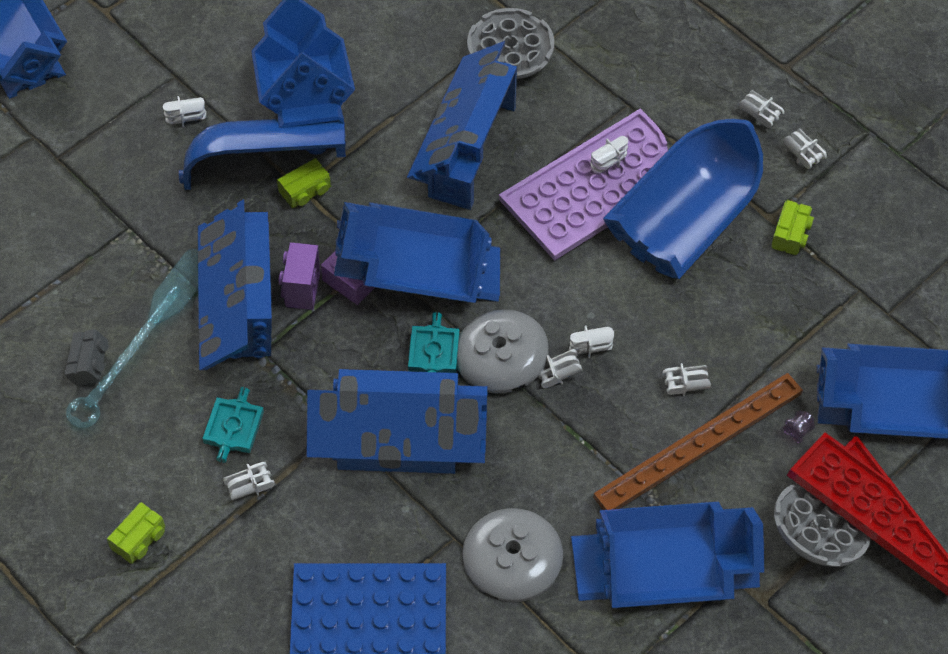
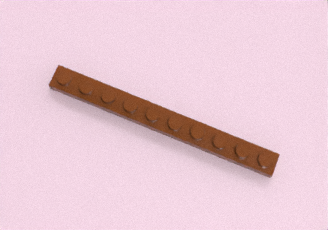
[593,373,803,510]

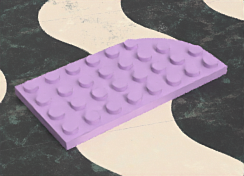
[499,109,668,261]

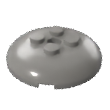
[467,8,554,79]
[457,309,549,393]
[774,483,870,567]
[463,508,563,602]

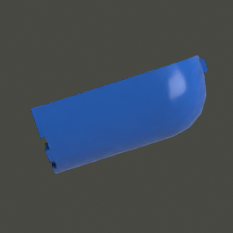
[179,115,346,190]
[603,119,763,279]

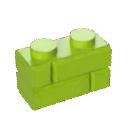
[277,158,331,208]
[771,200,814,255]
[107,502,165,564]

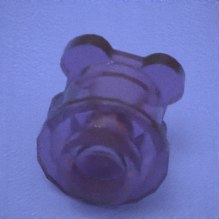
[783,411,815,443]

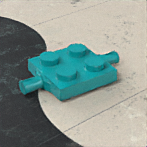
[408,312,459,373]
[202,387,264,463]

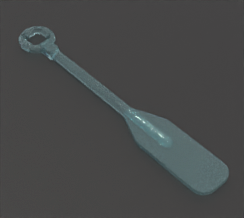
[66,249,198,428]

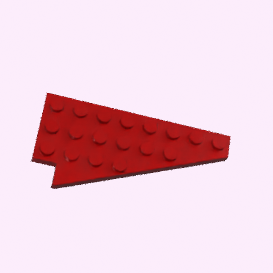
[787,432,948,596]

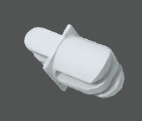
[738,90,784,128]
[163,96,207,127]
[782,128,827,169]
[590,136,628,173]
[569,326,614,358]
[538,349,583,388]
[663,363,711,396]
[223,462,275,501]

